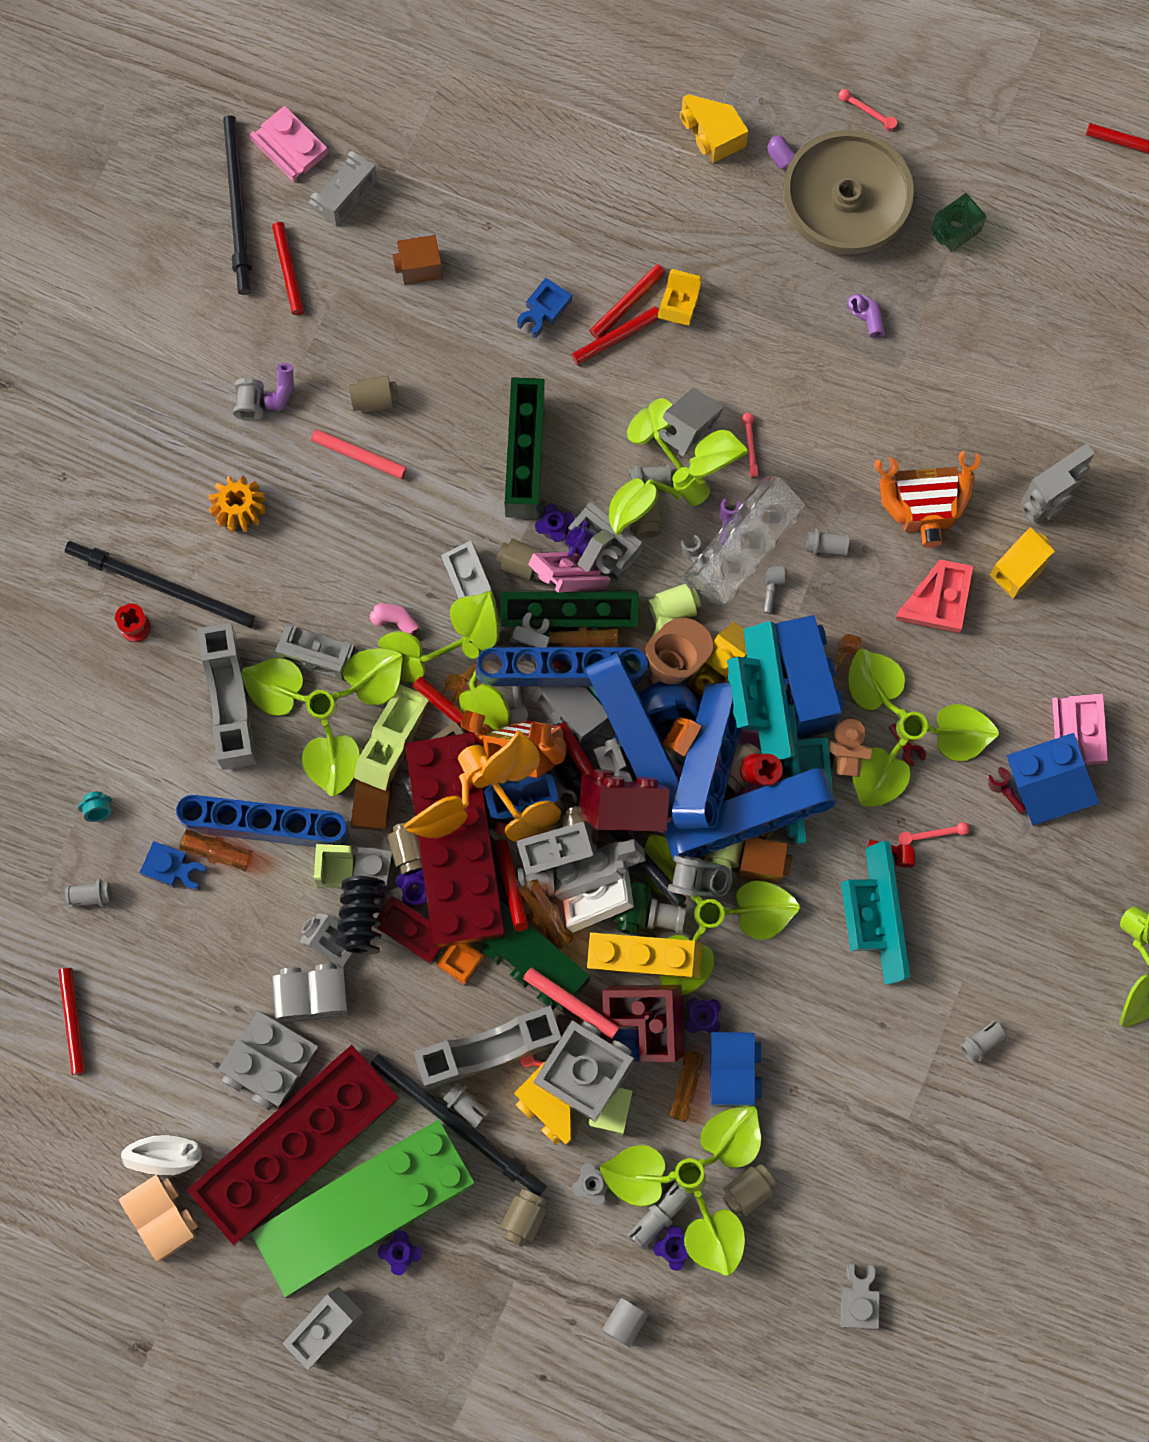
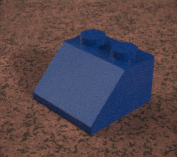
[1006,733,1100,826]

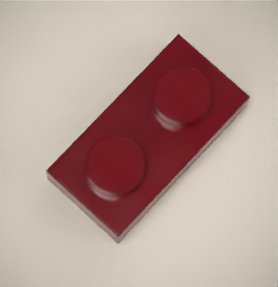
[373,896,443,965]

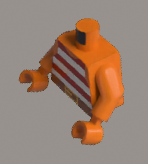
[874,451,980,548]
[461,710,567,778]

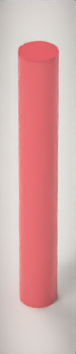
[311,429,407,479]
[523,967,620,1039]

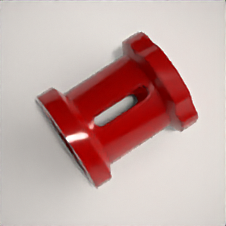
[114,603,151,643]
[739,753,783,785]

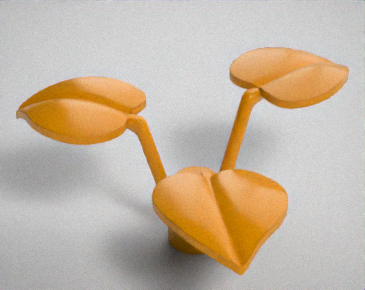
[403,730,561,842]

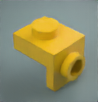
[658,269,702,326]

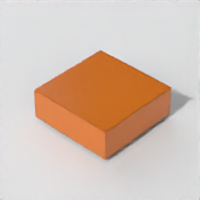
[663,717,701,757]
[436,943,485,986]

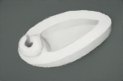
[121,1135,202,1175]

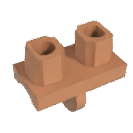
[828,718,872,777]

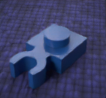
[517,277,572,338]
[139,841,207,891]

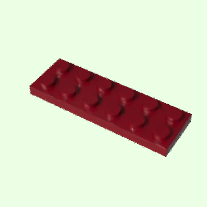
[405,732,505,948]
[186,1044,399,1246]

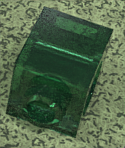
[931,193,987,252]

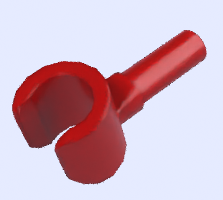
[868,839,915,868]

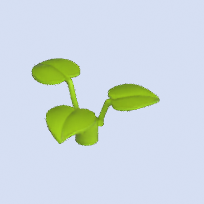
[609,398,749,536]
[377,591,510,730]
[242,648,403,796]
[848,648,999,807]
[644,834,800,996]
[1119,906,1149,1027]
[600,1106,761,1276]

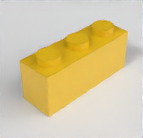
[587,933,703,979]

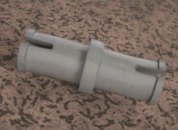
[627,1181,693,1250]

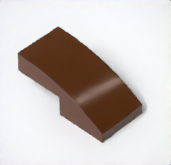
[351,779,393,831]

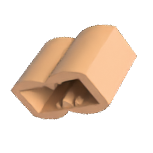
[119,1175,198,1262]

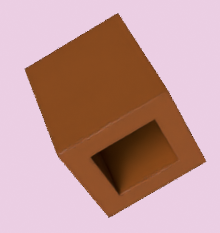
[392,235,443,285]
[738,838,792,884]

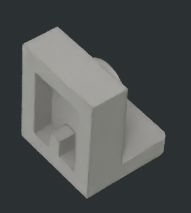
[300,913,352,968]

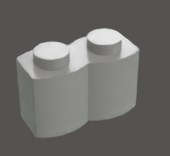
[272,963,348,1022]

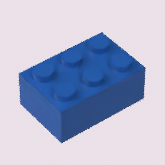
[775,615,845,739]

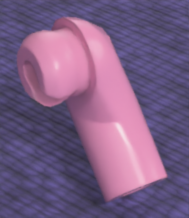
[370,603,421,636]

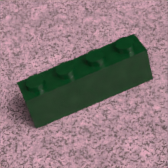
[504,377,545,519]
[500,590,638,627]
[470,900,590,1013]

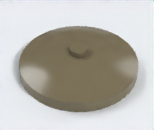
[783,130,914,254]

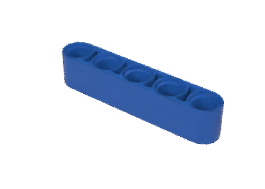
[475,647,648,686]
[586,653,680,818]
[672,682,741,829]
[663,768,837,862]
[176,795,349,847]

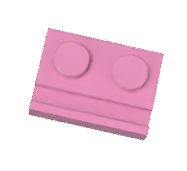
[250,106,328,183]
[528,552,611,593]
[1052,694,1109,765]

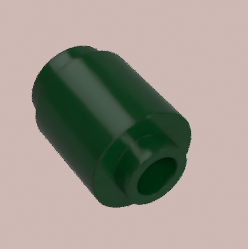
[612,881,653,935]

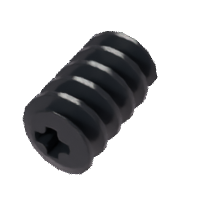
[336,876,386,955]

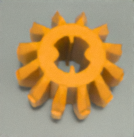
[209,475,266,533]

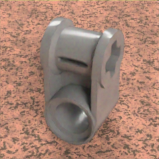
[667,855,732,897]

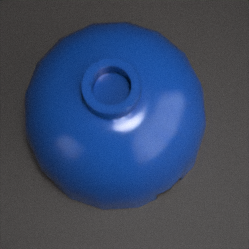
[639,681,700,743]

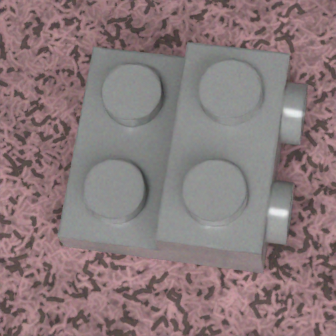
[1020,443,1095,524]
[218,1011,319,1111]
[533,1020,635,1122]

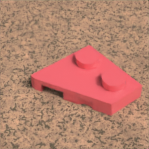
[895,559,973,633]

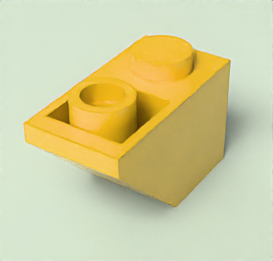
[680,94,749,163]
[989,527,1055,599]
[686,621,747,696]
[514,1062,572,1146]

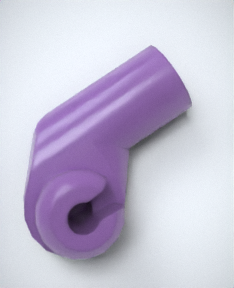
[767,136,795,170]
[847,294,885,338]
[264,363,294,412]

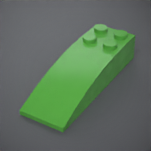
[251,1119,476,1298]

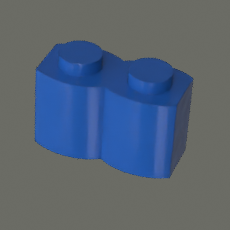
[483,770,559,819]
[710,1032,762,1107]

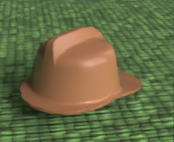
[646,618,713,685]

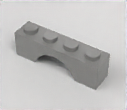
[197,622,257,770]
[413,1005,561,1091]

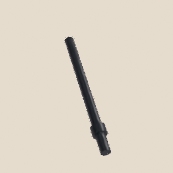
[223,115,252,295]
[65,541,255,628]
[554,759,686,908]
[370,1054,547,1196]

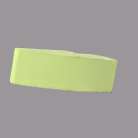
[354,685,430,791]

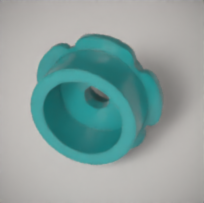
[78,791,112,822]

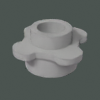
[572,1163,608,1206]

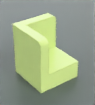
[314,844,355,888]
[589,1088,633,1136]

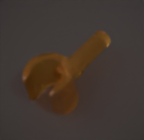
[833,634,861,672]
[442,661,477,702]

